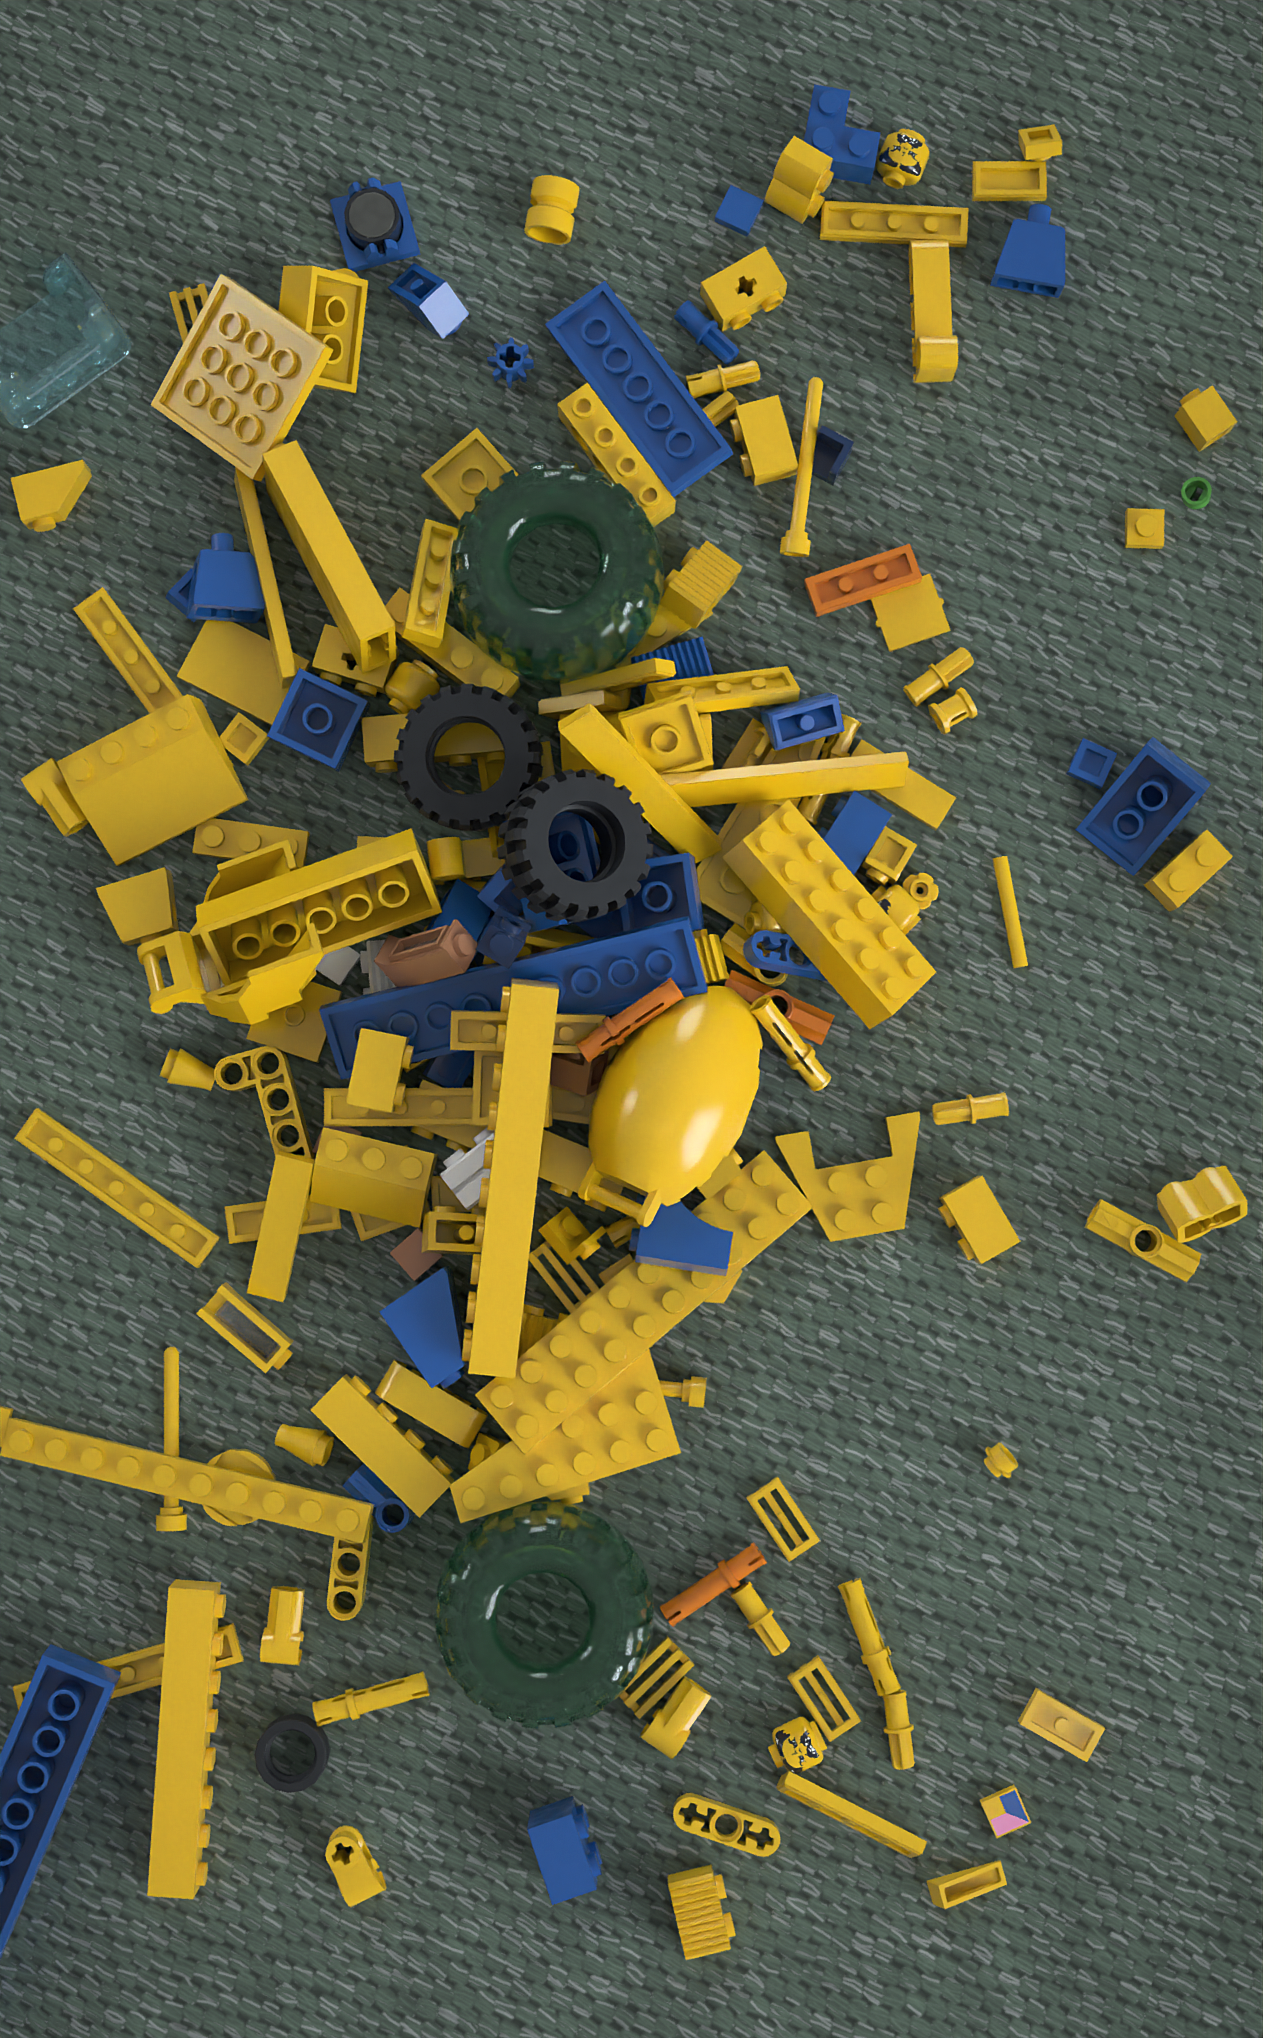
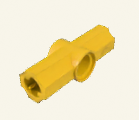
[1084,1199,1202,1282]

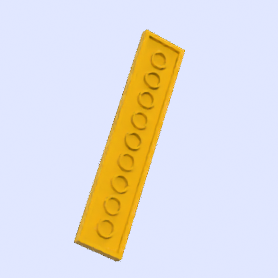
[475,1150,813,1455]

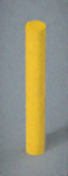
[993,856,1028,968]

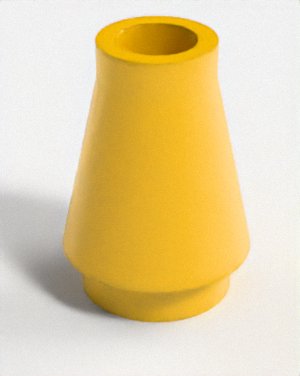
[160,1048,215,1091]
[275,1424,334,1467]

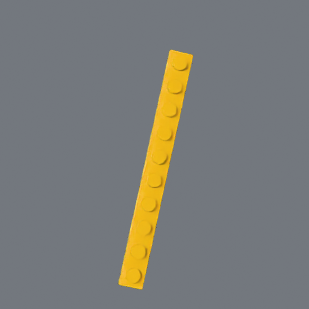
[0,1418,374,1544]

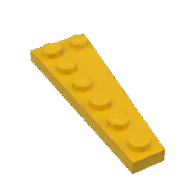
[696,737,826,929]

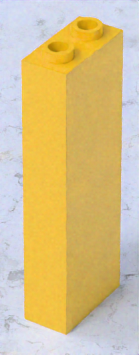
[262,440,396,674]

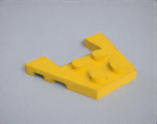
[775,1112,920,1242]

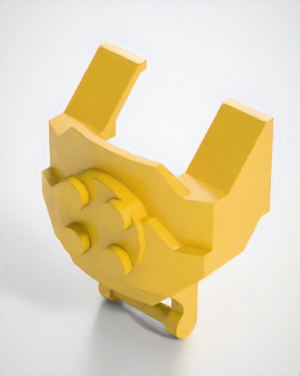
[137,839,324,1025]

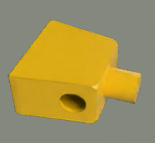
[96,867,179,959]

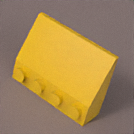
[57,694,248,866]

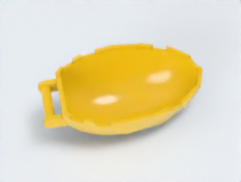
[578,986,763,1227]

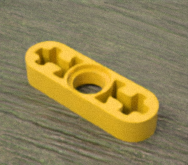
[673,1793,780,1857]

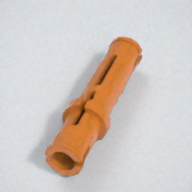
[575,977,685,1063]
[659,1542,767,1627]

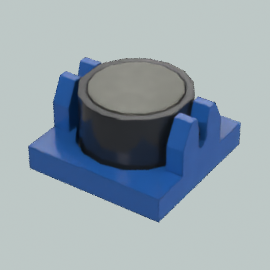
[330,178,420,272]

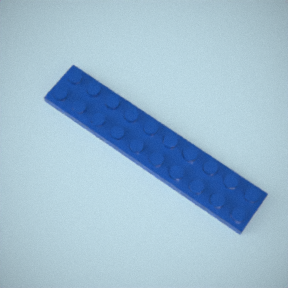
[319,916,708,1080]

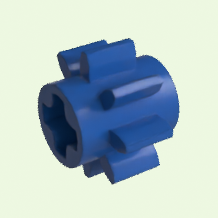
[487,337,534,388]

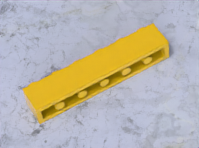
[411,1079,624,1212]

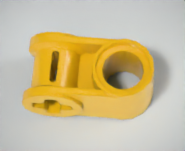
[325,1825,386,1907]

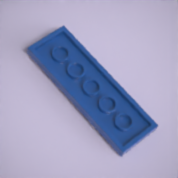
[545,281,733,497]

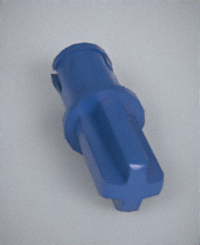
[674,300,739,365]

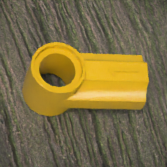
[21,758,89,837]
[720,923,788,987]
[260,1586,305,1666]
[640,1675,711,1759]

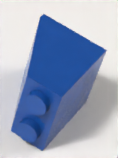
[379,1265,468,1389]

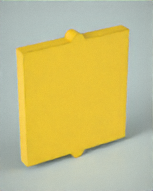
[870,574,950,652]

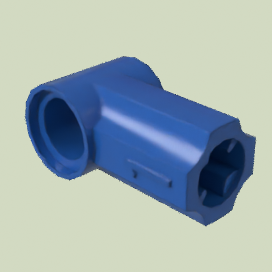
[343,1463,415,1533]

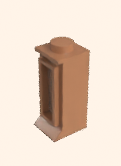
[374,919,478,987]

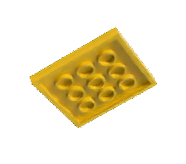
[151,274,333,482]

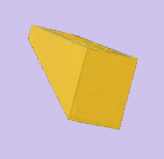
[927,1860,1007,1909]

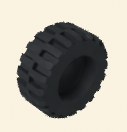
[394,684,544,831]
[497,769,653,923]

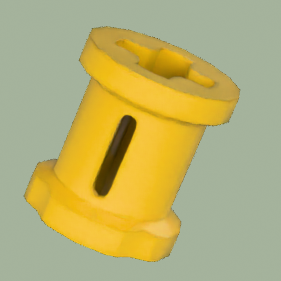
[928,687,978,734]

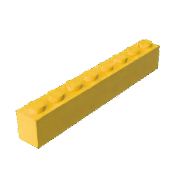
[147,1579,226,1899]

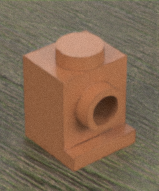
[550,1050,609,1096]

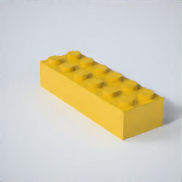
[722,800,936,1029]
[196,828,442,986]

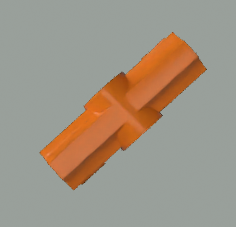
[724,970,835,1046]

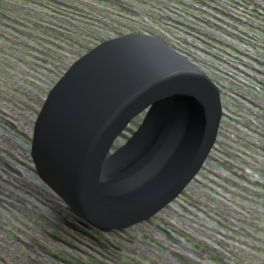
[254,1714,330,1793]

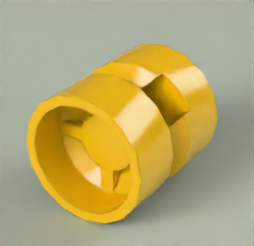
[524,175,580,245]

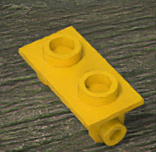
[721,718,773,769]

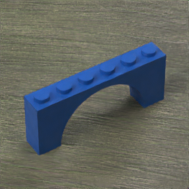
[629,1054,760,1276]

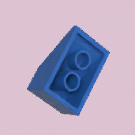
[1075,737,1211,876]

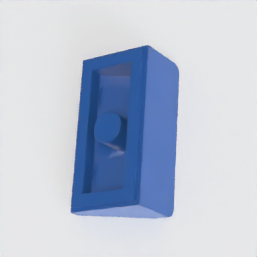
[760,693,845,751]

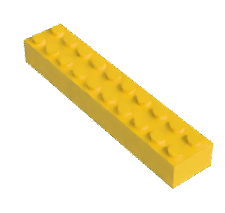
[462,978,559,1378]

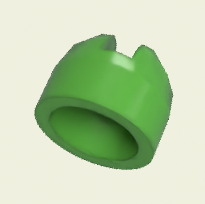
[1181,477,1212,510]

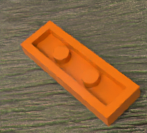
[804,544,922,617]

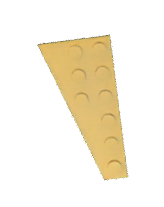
[449,1349,681,1523]

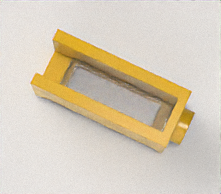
[197,1282,294,1374]

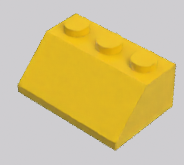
[278,266,368,393]
[310,1127,438,1228]

